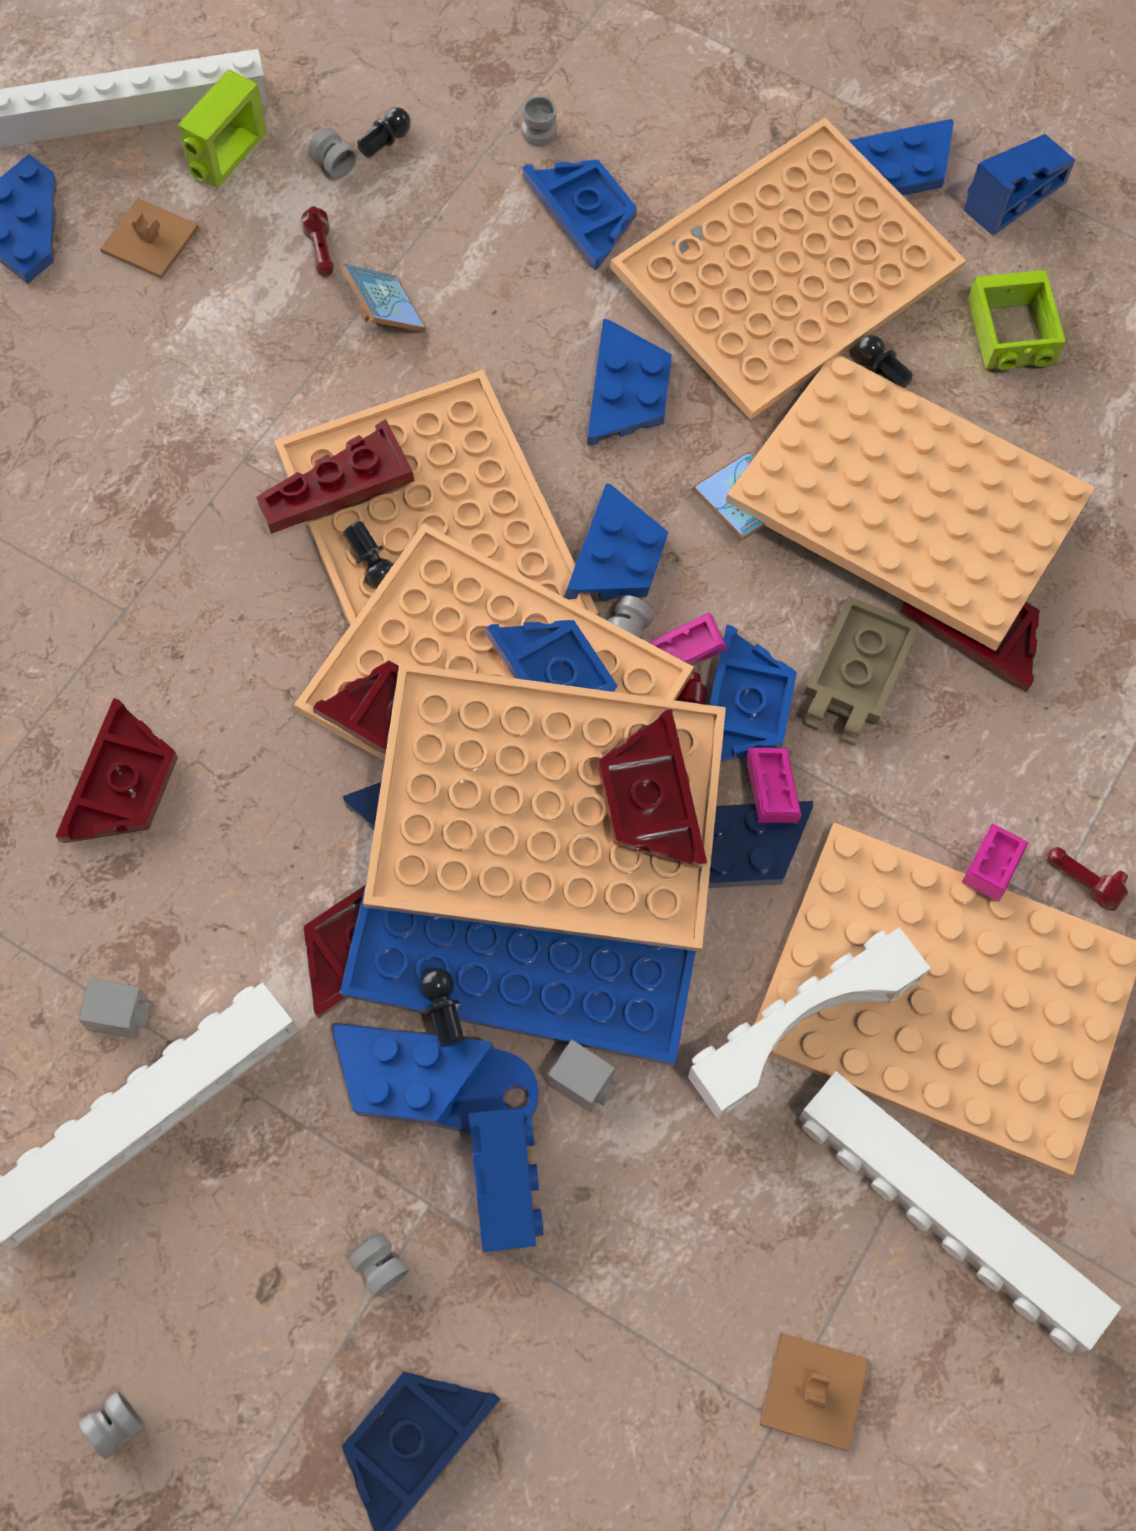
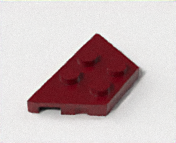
[900,602,1040,692]
[313,660,399,754]
[55,698,178,843]
[597,709,707,868]
[303,885,365,1019]

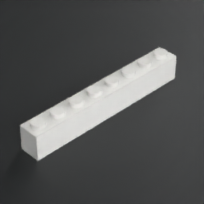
[0,49,269,147]
[0,982,298,1250]
[798,1071,1122,1354]

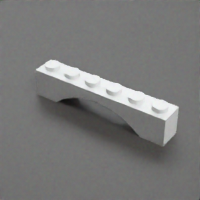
[688,927,931,1120]

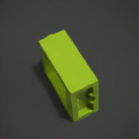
[178,69,267,188]
[968,270,1066,370]

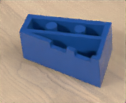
[964,134,1075,236]
[469,1107,544,1252]

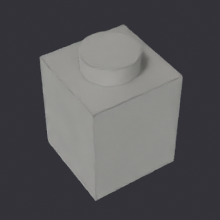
[78,979,150,1039]
[548,1040,617,1113]

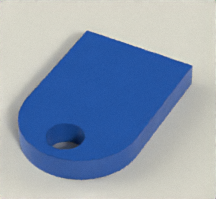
[423,1033,538,1134]

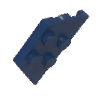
[708,801,813,888]
[342,1371,501,1531]

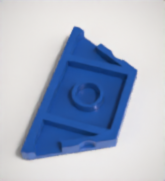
[848,119,954,196]
[522,159,637,269]
[587,319,672,445]
[564,483,669,600]
[485,620,618,692]
[709,625,797,763]
[332,1024,495,1126]

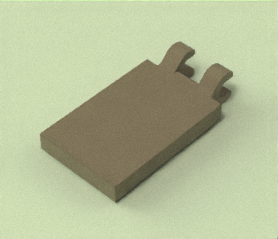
[804,596,920,746]

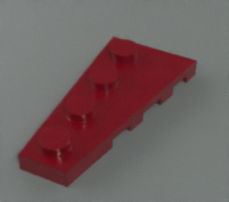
[256,419,415,534]

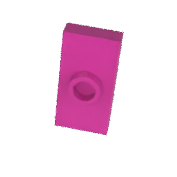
[648,612,728,666]
[745,747,801,823]
[962,823,1029,902]

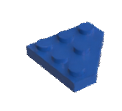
[0,154,57,284]

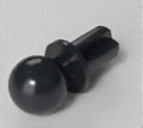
[357,107,411,158]
[856,335,913,388]
[343,521,394,588]
[420,968,464,1047]

